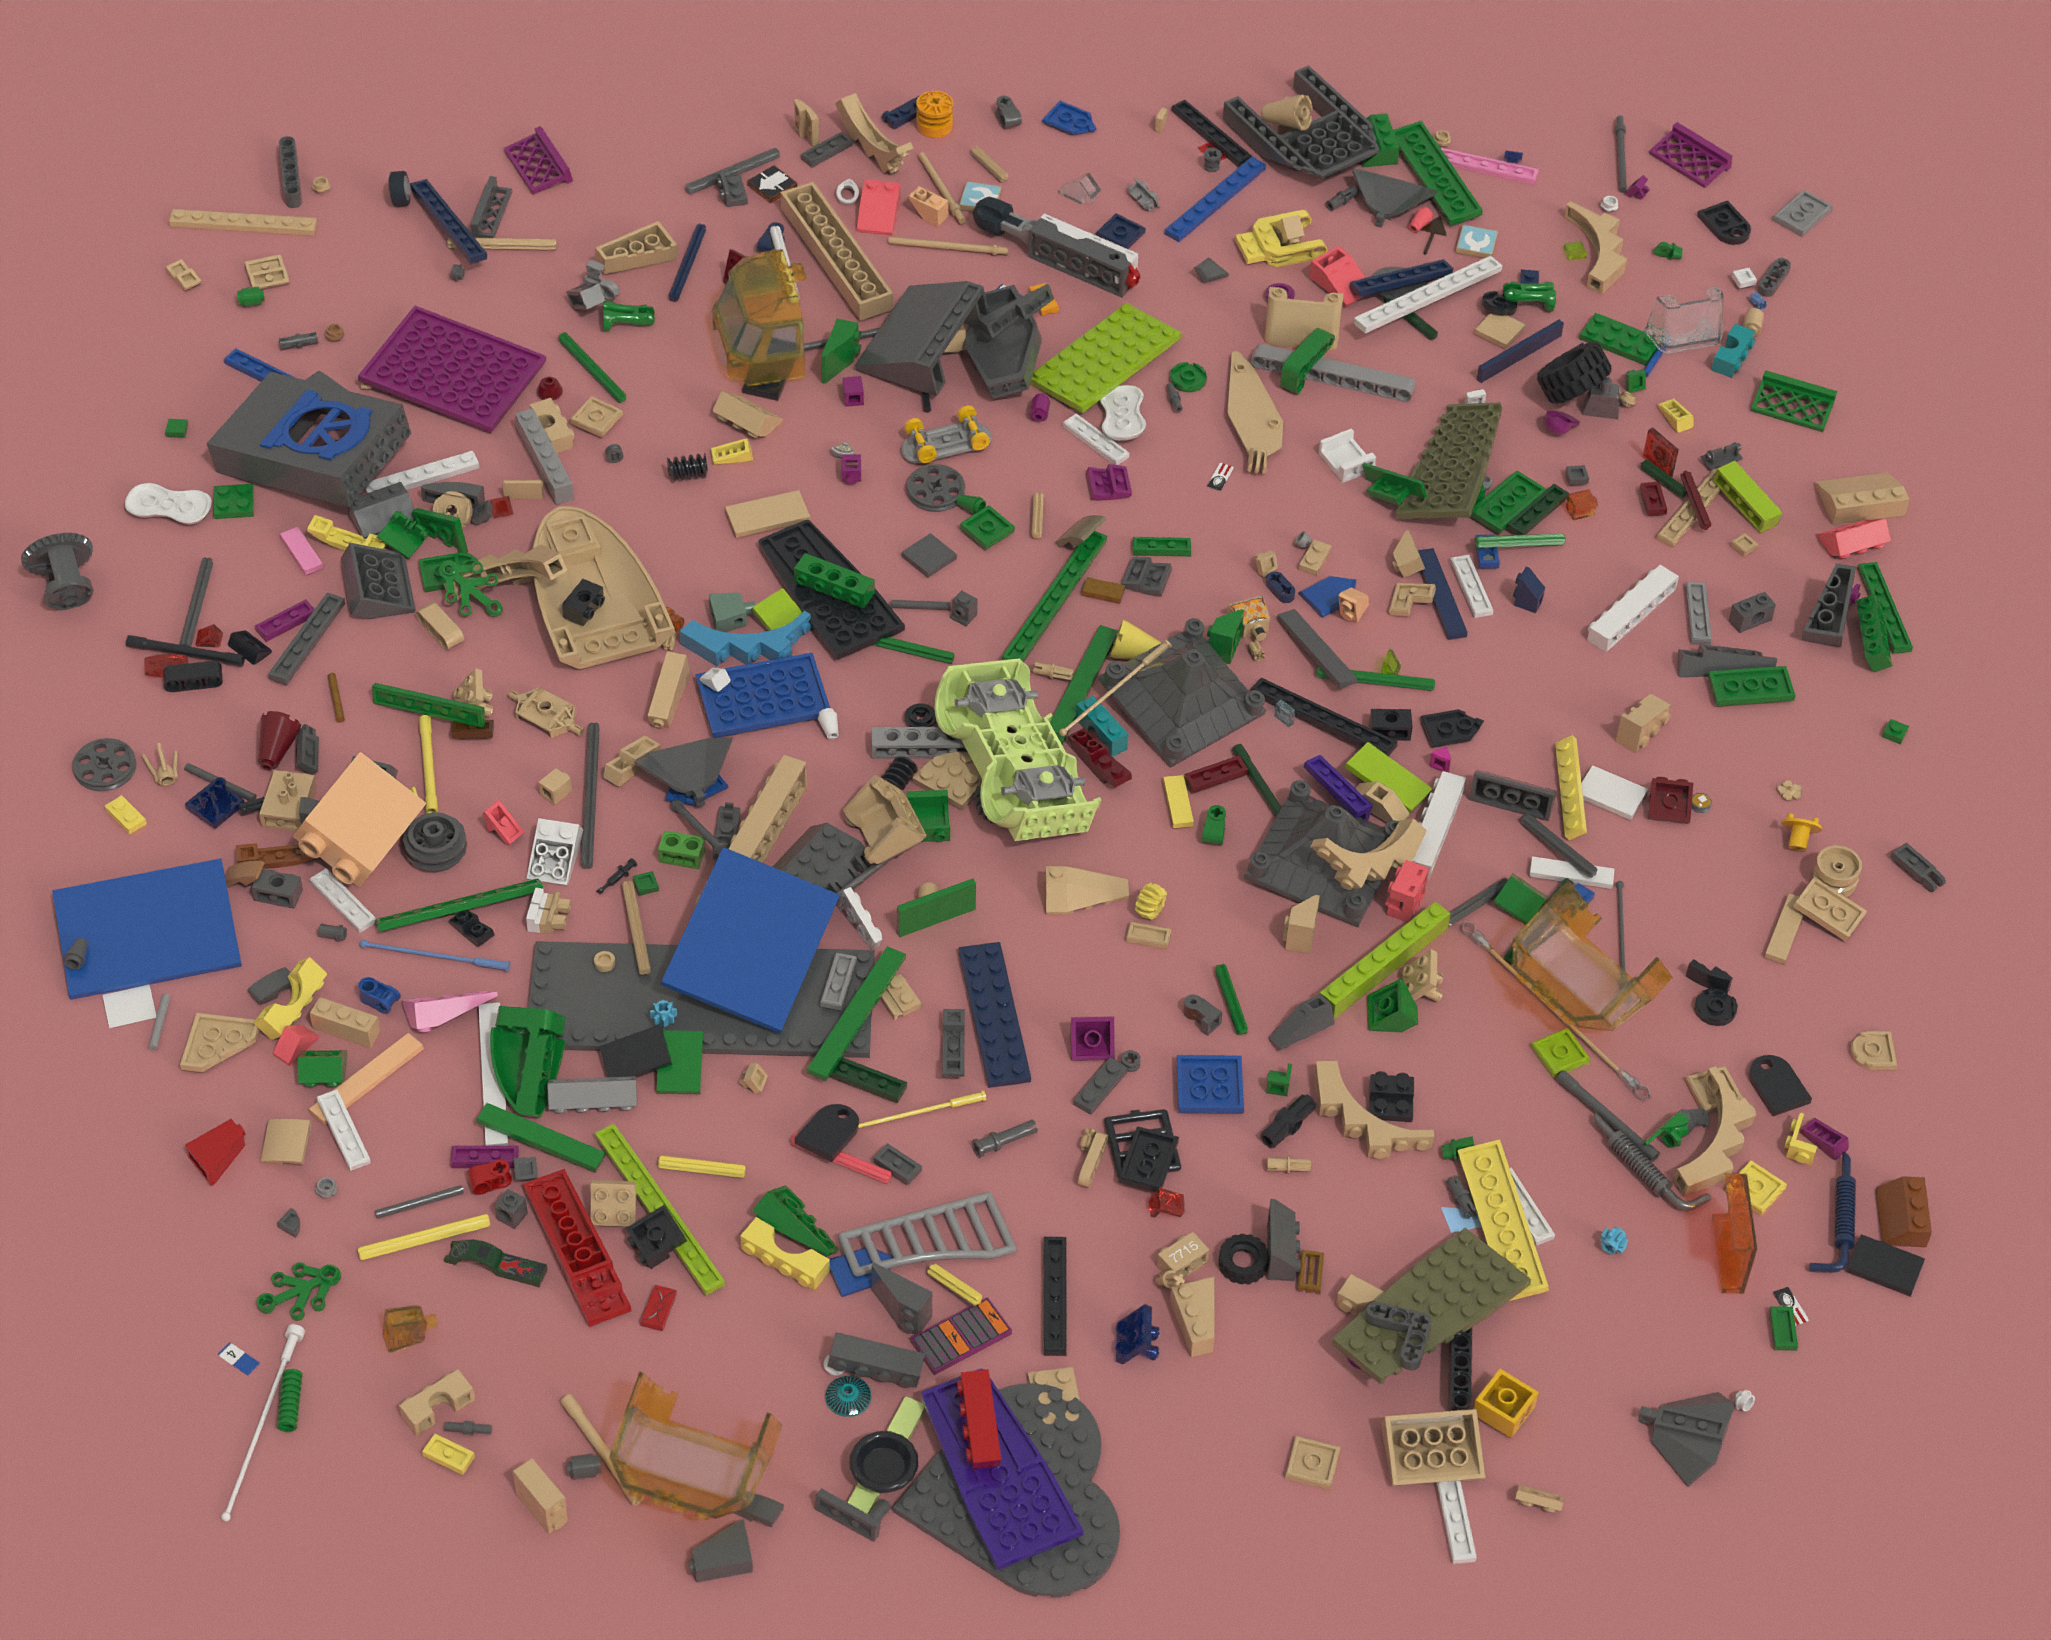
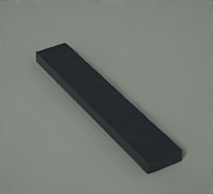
[1171,100,1252,167]
[1044,1237,1067,1356]

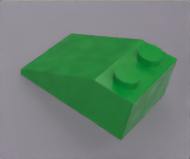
[821,318,861,384]

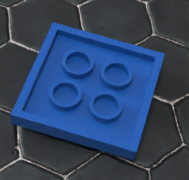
[1176,1055,1244,1114]

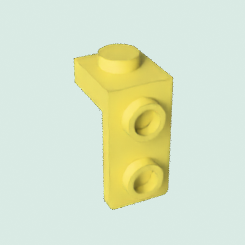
[1784,1113,1817,1165]

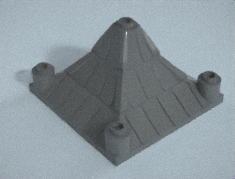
[1098,618,1266,768]
[1244,780,1399,927]

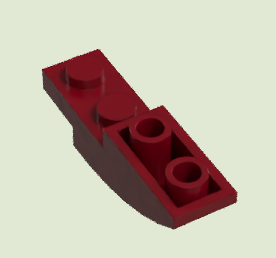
[1067,728,1132,788]

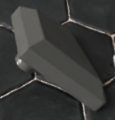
[1194,257,1229,283]

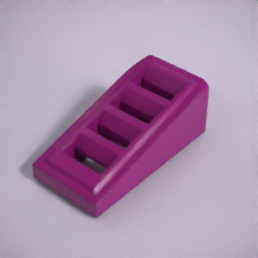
[1800,1118,1849,1160]

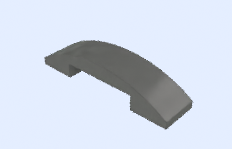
[943,1009,965,1077]

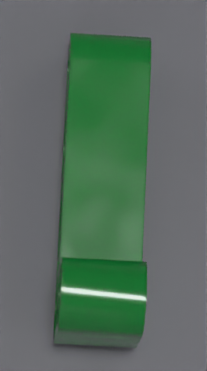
[1280,328,1335,394]

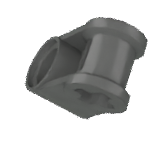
[995,96,1022,129]

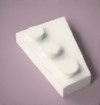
[837,887,882,950]

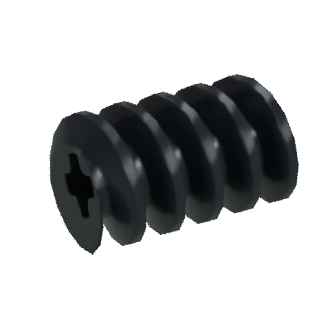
[667,453,708,481]
[881,756,918,790]

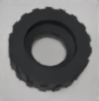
[1218,1234,1269,1285]

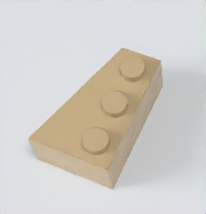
[1616,694,1671,753]
[1170,1277,1214,1357]

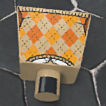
[1227,595,1270,641]

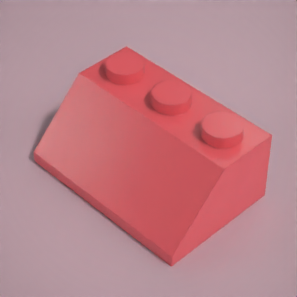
[1817,518,1891,559]

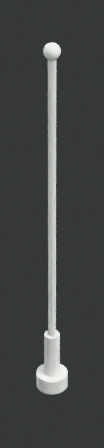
[221,1324,305,1521]

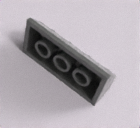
[1469,770,1557,822]

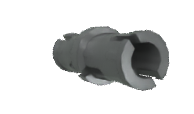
[1326,185,1359,211]
[279,332,318,350]
[1446,1175,1477,1219]

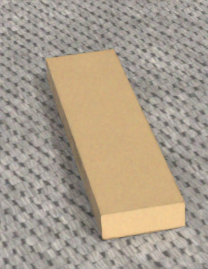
[1764,893,1804,965]

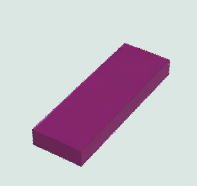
[255,599,315,642]
[451,1146,519,1168]

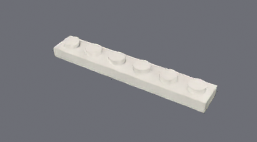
[364,451,480,493]

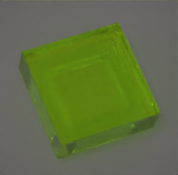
[1564,241,1587,260]

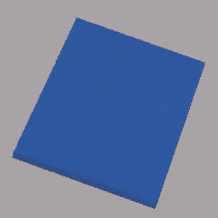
[661,847,840,1034]
[52,858,242,1000]

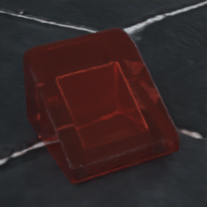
[490,496,513,519]
[195,624,223,647]

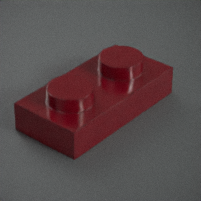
[1640,482,1667,516]

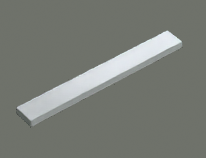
[479,1002,508,1146]

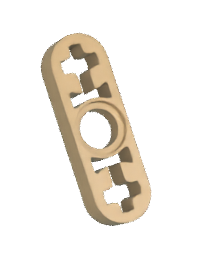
[1078,1131,1108,1188]

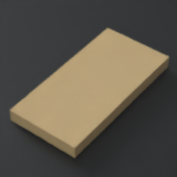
[725,490,810,538]

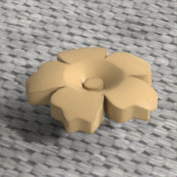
[1777,780,1802,800]

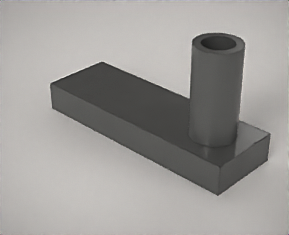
[814,1488,891,1542]

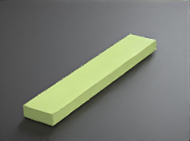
[848,1396,926,1514]

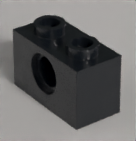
[562,579,605,626]
[1369,709,1413,741]

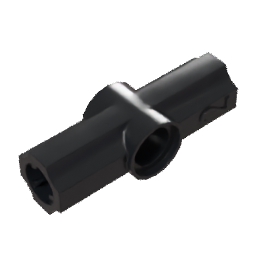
[1260,1094,1316,1148]

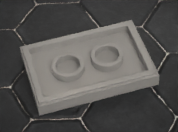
[1772,190,1833,237]

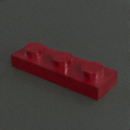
[1184,755,1248,793]

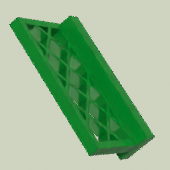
[1751,370,1837,432]

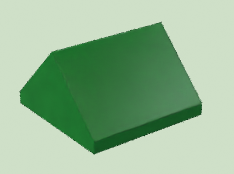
[1493,872,1547,926]

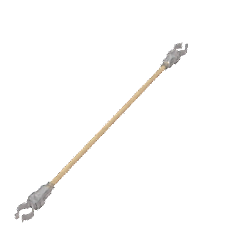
[1460,920,1651,1102]

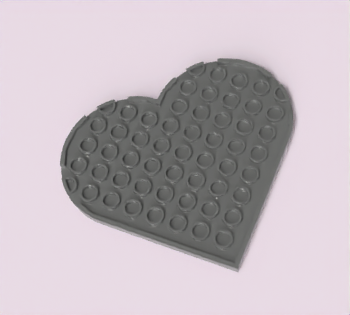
[893,1383,1120,1598]

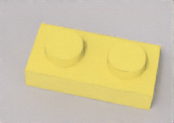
[105,795,147,835]
[422,1434,475,1475]

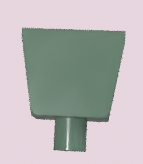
[709,593,756,632]

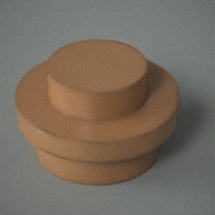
[325,324,344,341]

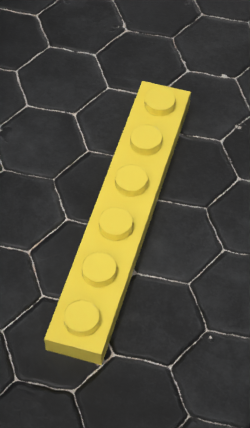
[1555,735,1587,840]

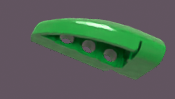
[490,1006,566,1118]

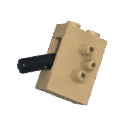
[238,770,317,831]

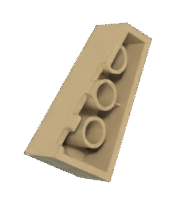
[595,221,677,274]

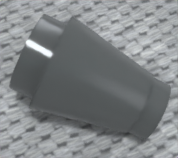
[64,938,88,970]

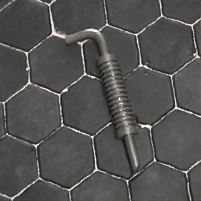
[1593,1112,1711,1211]

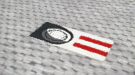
[1207,463,1234,491]
[1773,1287,1809,1326]

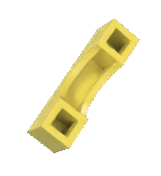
[253,957,327,1040]
[740,1217,830,1291]

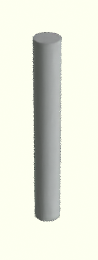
[148,994,170,1051]

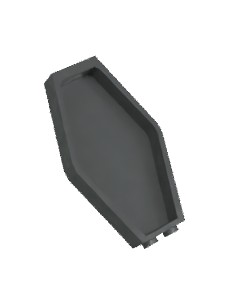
[965,285,1042,399]

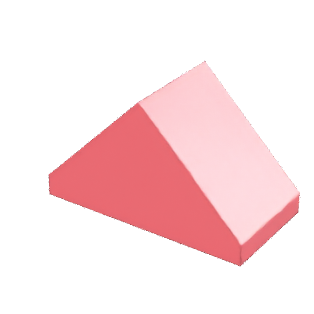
[273,1025,319,1066]

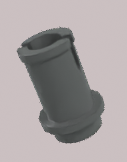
[318,924,347,941]

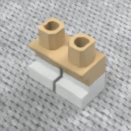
[526,888,571,934]

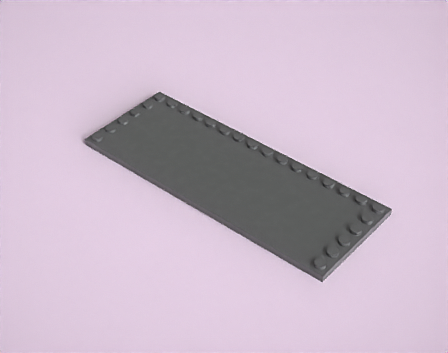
[528,941,875,1058]

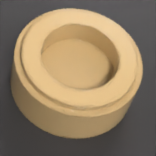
[594,951,615,972]

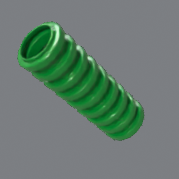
[276,1369,303,1432]

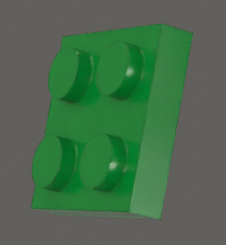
[214,483,254,519]
[960,505,1015,550]

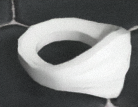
[836,179,860,205]

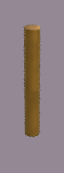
[328,673,345,723]

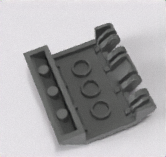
[773,823,872,893]

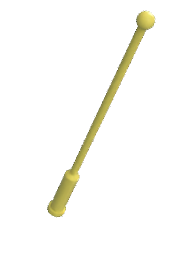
[859,1090,986,1128]

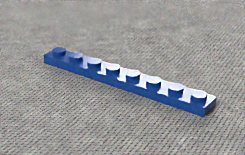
[1165,156,1266,242]

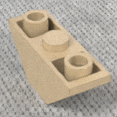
[1355,781,1410,822]

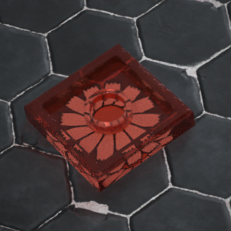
[1643,428,1679,477]

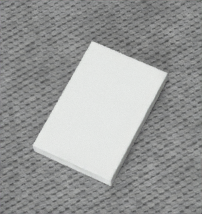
[1582,765,1648,820]

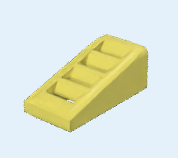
[1658,399,1694,433]
[711,438,753,465]

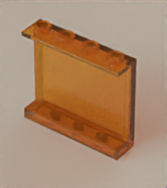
[1712,1174,1757,1294]

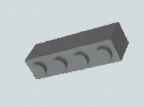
[827,1332,925,1388]

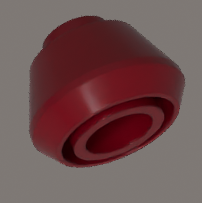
[537,377,563,401]

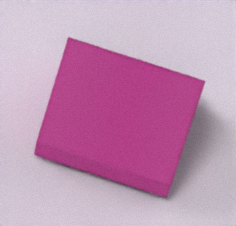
[1430,747,1451,773]

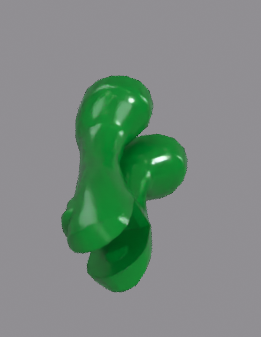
[1503,281,1556,312]
[603,300,655,331]

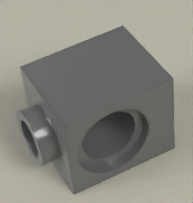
[495,1189,528,1229]

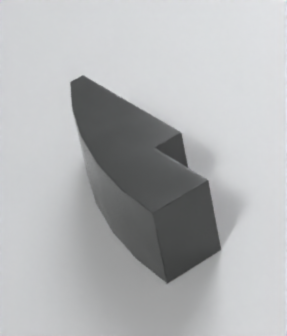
[421,482,485,510]

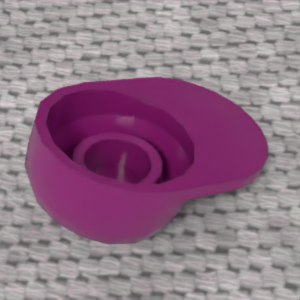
[1543,411,1580,435]

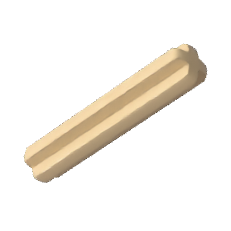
[971,146,1008,182]
[1032,492,1044,539]

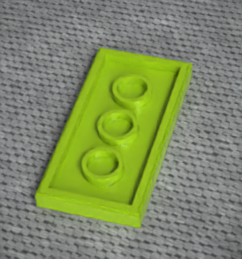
[1344,742,1433,814]

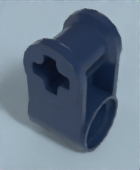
[757,222,785,257]

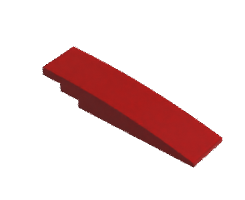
[523,1169,632,1327]

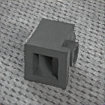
[950,590,978,626]

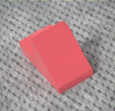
[483,800,524,846]

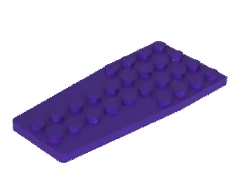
[922,1369,1083,1570]

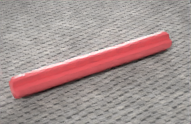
[791,1133,892,1183]

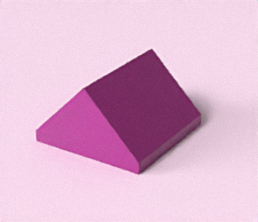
[1070,1016,1115,1060]

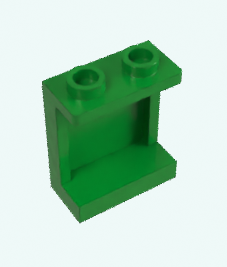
[907,790,951,842]

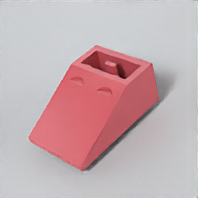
[1309,246,1365,307]

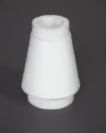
[818,708,839,739]

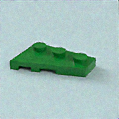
[412,508,468,553]

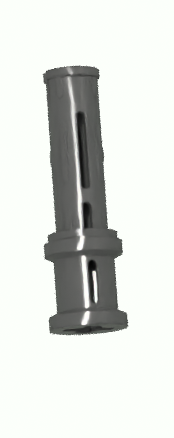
[972,1119,1038,1158]

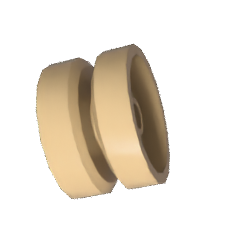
[1812,845,1862,897]

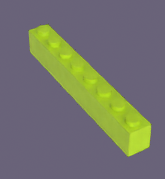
[1320,901,1451,1019]

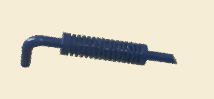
[1810,1151,1856,1273]

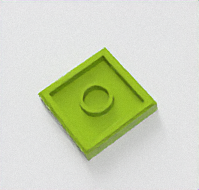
[751,588,802,631]
[1531,1028,1591,1079]

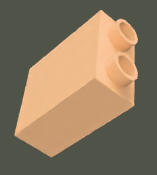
[293,752,426,888]

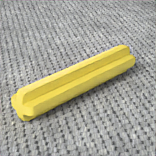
[927,1264,983,1306]

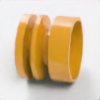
[917,91,953,138]

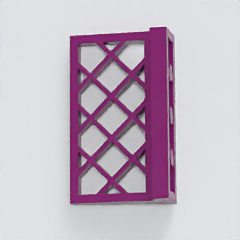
[1649,122,1732,188]
[504,126,573,195]

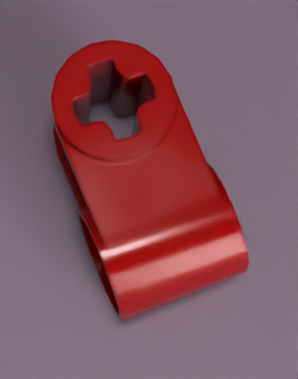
[467,1159,512,1195]

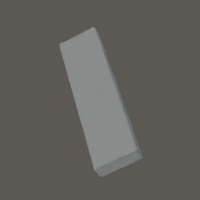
[1685,582,1712,645]

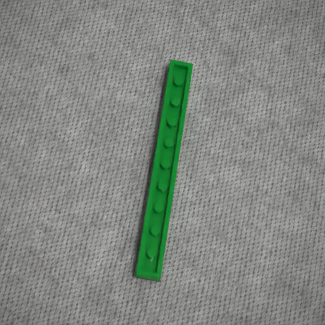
[1002,531,1107,662]

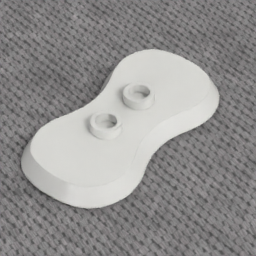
[1100,385,1146,440]
[125,483,212,525]

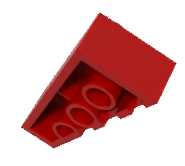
[957,1369,1001,1469]

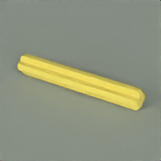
[658,1155,746,1178]

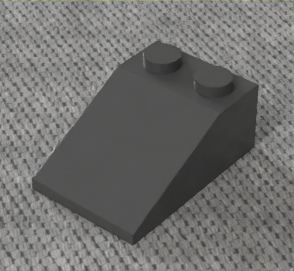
[872,1263,932,1335]

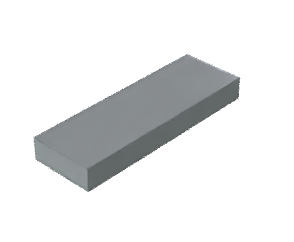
[821,953,857,1011]

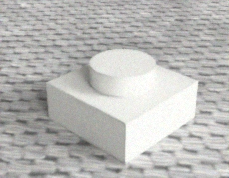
[1731,268,1757,289]
[1464,389,1486,404]

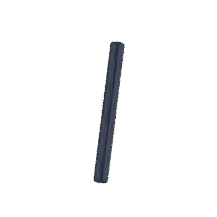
[669,223,706,302]

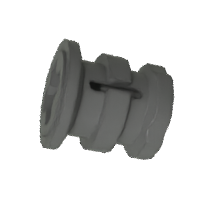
[1204,148,1222,172]

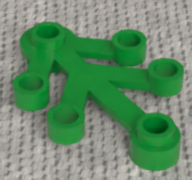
[439,560,503,617]
[257,1262,341,1321]

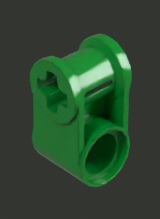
[1202,805,1226,845]

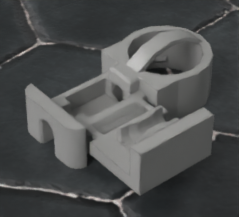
[583,260,620,301]

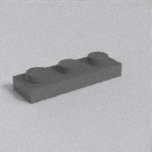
[1073,1057,1128,1115]

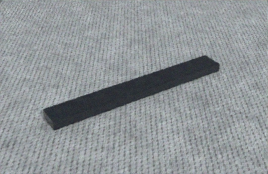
[1250,677,1398,757]

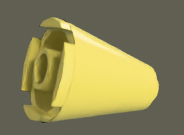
[1110,620,1162,660]

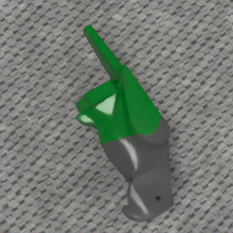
[1643,1108,1709,1148]

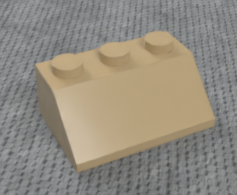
[712,391,783,438]

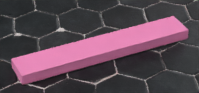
[1441,148,1539,185]

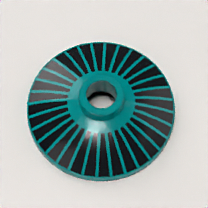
[825,1376,871,1417]

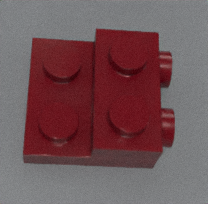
[1648,777,1693,824]

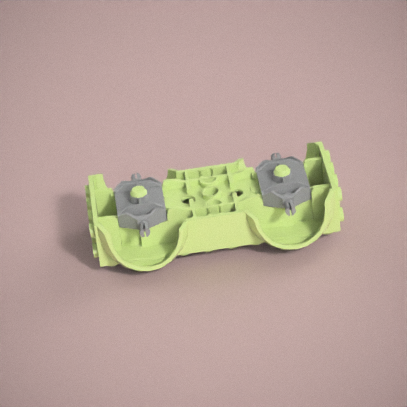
[934,659,1101,841]

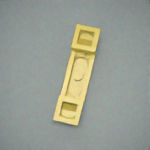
[307,515,387,551]

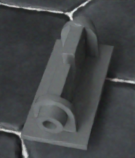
[1701,442,1743,470]

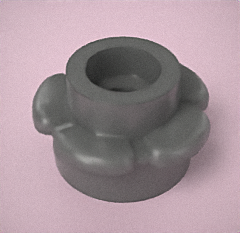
[451,264,465,282]

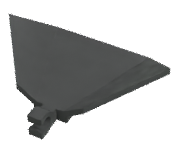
[1352,168,1438,228]
[635,737,733,807]
[1639,1392,1734,1487]

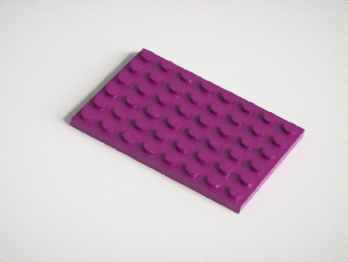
[358,306,546,433]

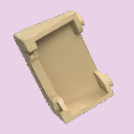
[1264,287,1343,351]
[843,774,927,864]

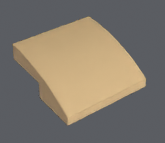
[794,99,819,147]
[245,254,290,289]
[261,1119,311,1165]

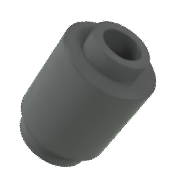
[567,1453,601,1480]

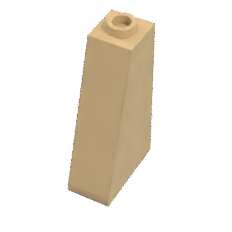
[648,651,691,728]

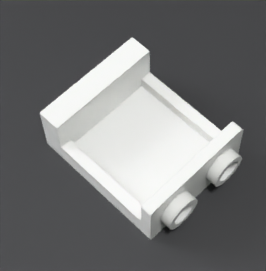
[1318,429,1376,483]

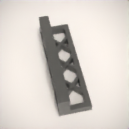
[471,176,512,238]

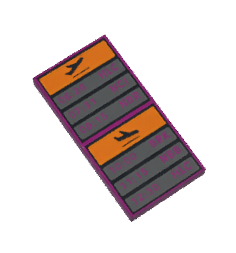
[911,1297,1012,1375]

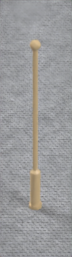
[1059,639,1172,736]

